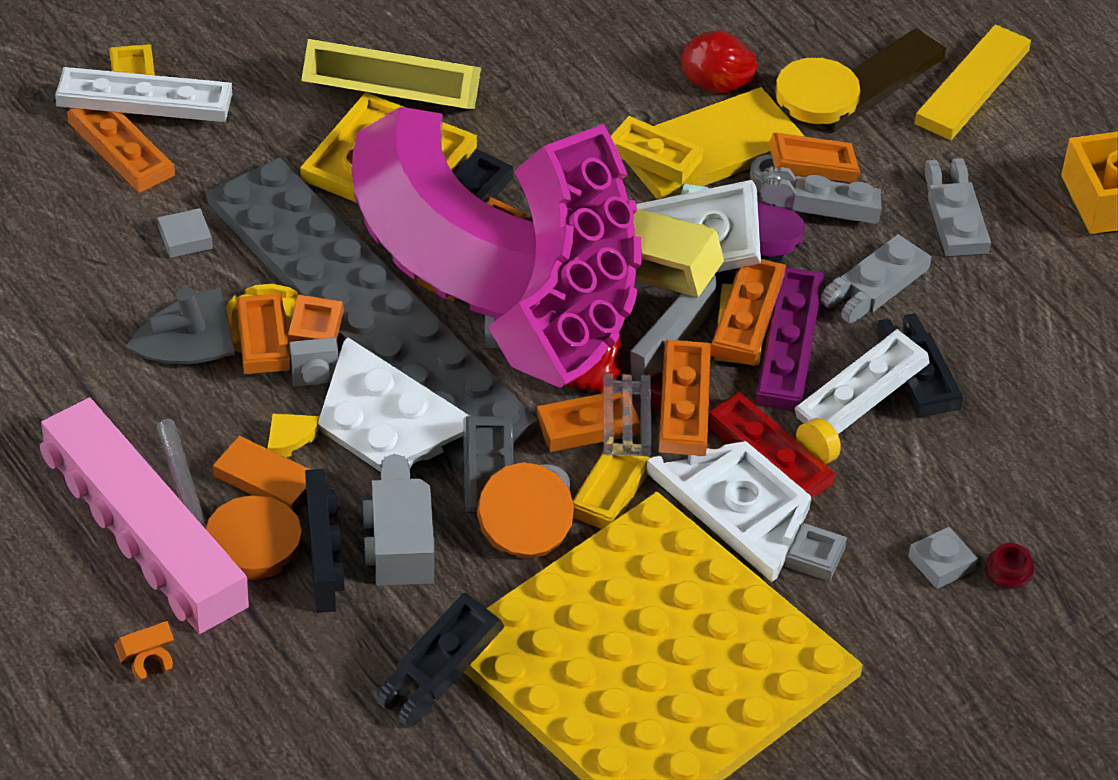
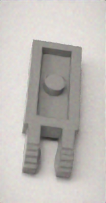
[925,158,991,256]
[760,166,882,224]
[820,234,932,324]

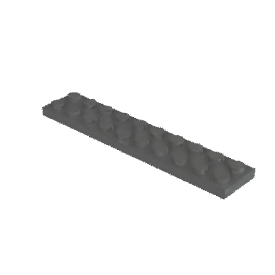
[207,158,538,473]

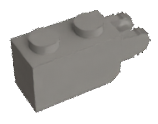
[363,453,434,586]

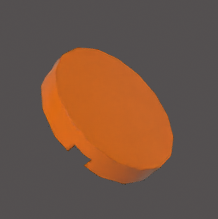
[477,462,574,559]
[206,495,302,580]

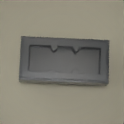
[463,416,514,513]

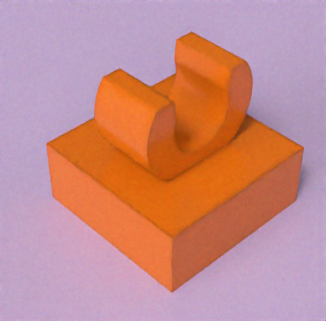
[288,295,344,342]
[114,621,174,682]

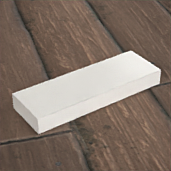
[795,329,930,434]

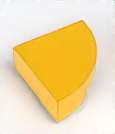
[267,413,319,458]

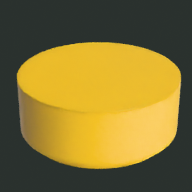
[796,418,841,465]

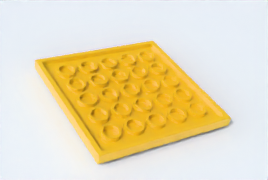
[464,492,863,780]

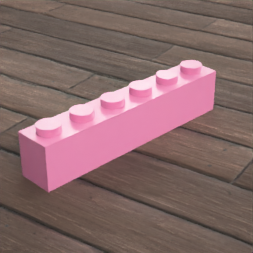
[40,397,249,634]

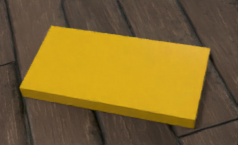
[626,87,804,200]

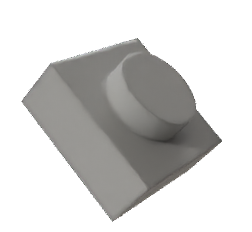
[290,337,338,387]
[908,527,978,589]

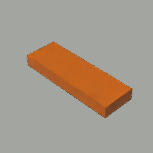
[67,108,175,193]
[710,259,786,366]
[659,339,711,456]

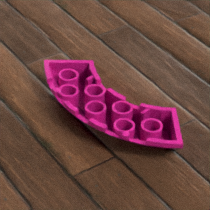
[352,107,536,319]
[488,124,642,388]

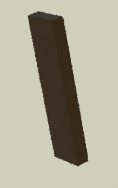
[822,28,946,133]

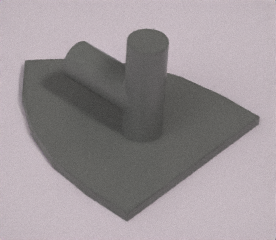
[125,287,235,364]

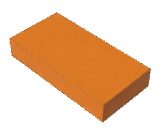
[768,132,860,183]
[236,293,290,374]
[213,435,311,512]

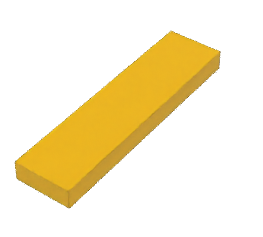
[914,24,1031,141]

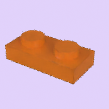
[537,389,640,452]

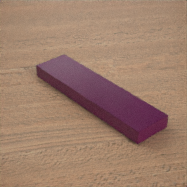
[755,267,824,411]

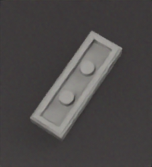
[630,276,716,388]

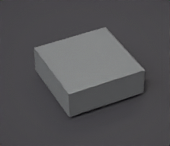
[158,208,213,258]
[785,522,847,582]

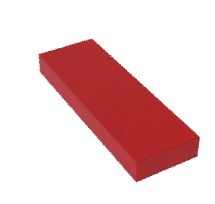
[708,392,835,499]

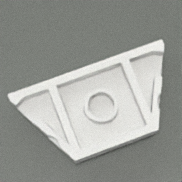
[318,338,469,472]
[646,441,811,582]

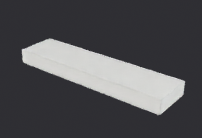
[55,67,232,122]

